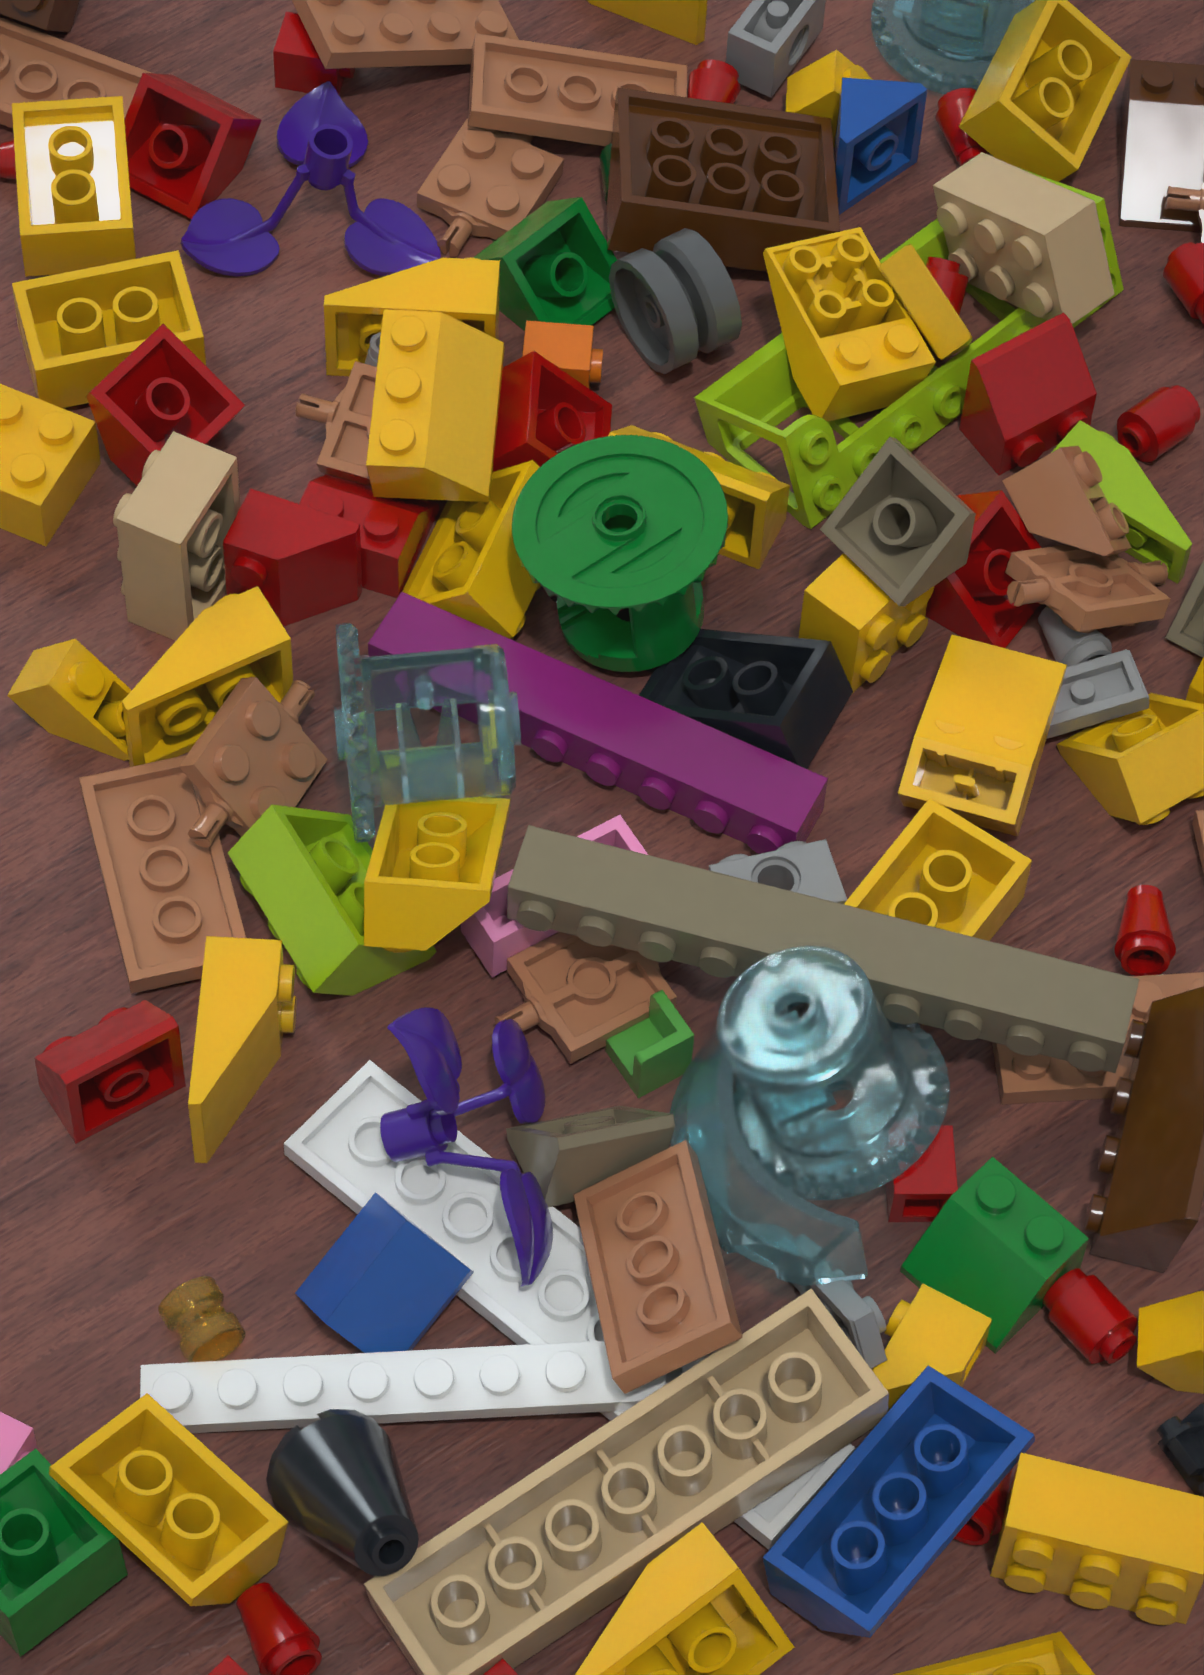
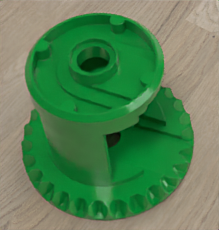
[512,435,728,672]

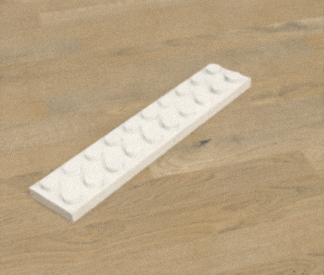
[284,1060,855,1550]

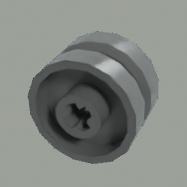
[609,228,742,374]

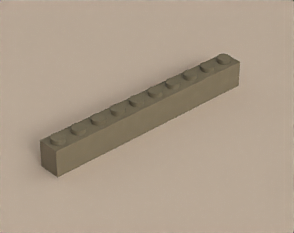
[507,825,1140,1073]

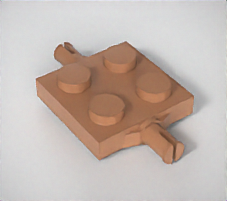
[417,119,564,257]
[295,361,429,503]
[1005,544,1171,633]
[179,677,328,848]
[495,932,677,1064]

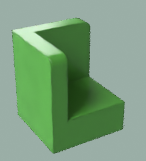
[606,990,694,1098]

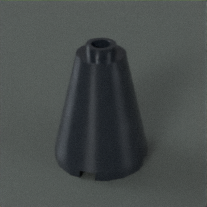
[266,1409,419,1576]

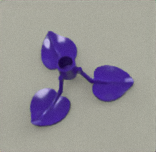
[180,81,441,276]
[380,1007,553,1287]

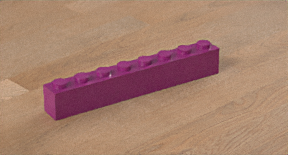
[368,592,828,854]

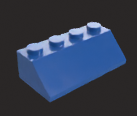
[763,1365,1035,1638]

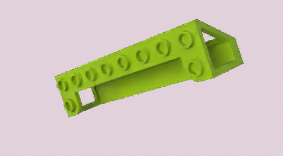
[694,166,1124,529]

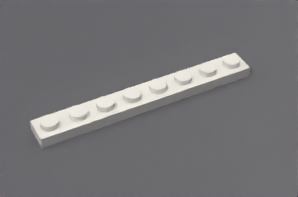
[140,1340,666,1433]

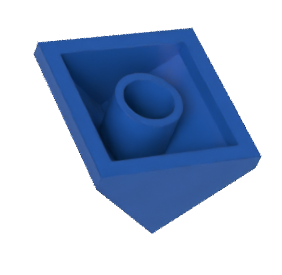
[834,77,928,215]
[295,1192,474,1353]

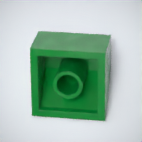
[473,197,617,331]
[900,1156,1089,1354]
[0,1448,128,1657]

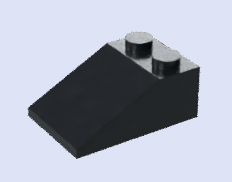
[639,629,853,769]

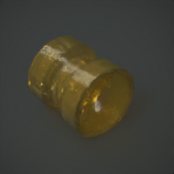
[158,1276,246,1362]

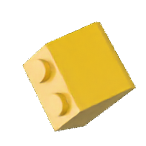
[1057,693,1204,825]

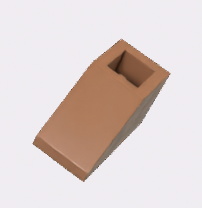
[1003,446,1132,556]

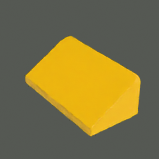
[879,244,972,360]

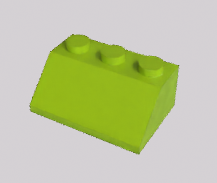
[228,804,437,996]

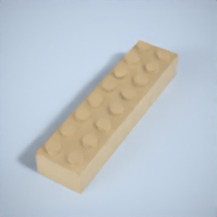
[364,1288,889,1675]

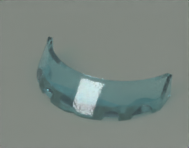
[670,986,868,1286]

